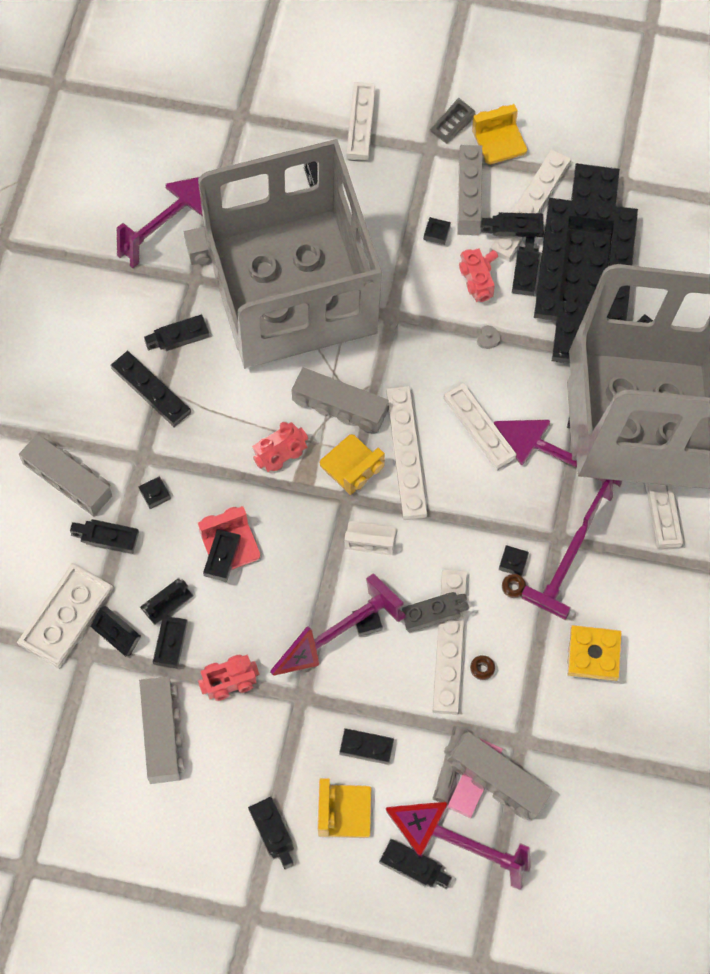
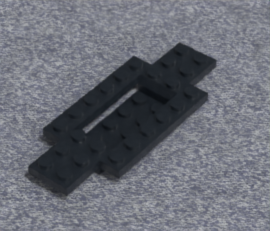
[534,163,638,364]

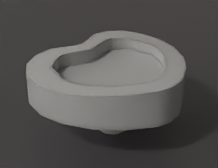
[477,325,500,349]

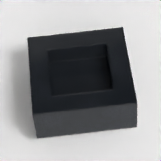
[423,217,451,245]
[138,476,171,509]
[499,545,529,577]
[352,610,383,637]

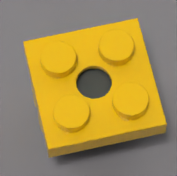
[567,625,621,681]

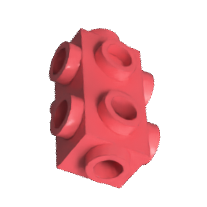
[459,248,498,302]
[252,422,308,472]
[198,654,259,701]

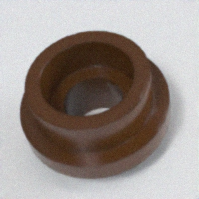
[501,574,526,598]
[470,655,495,680]

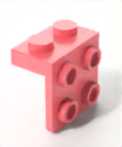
[198,506,260,570]

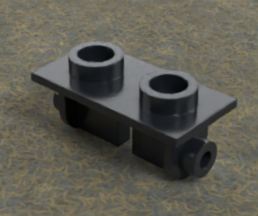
[140,578,194,625]

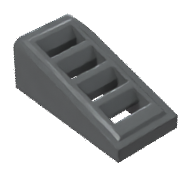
[430,98,476,144]

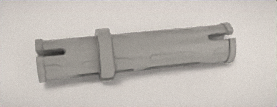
[432,726,469,804]

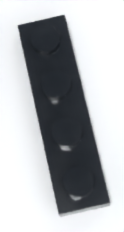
[111,350,191,427]

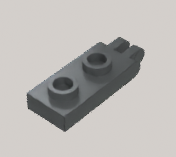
[402,592,469,633]

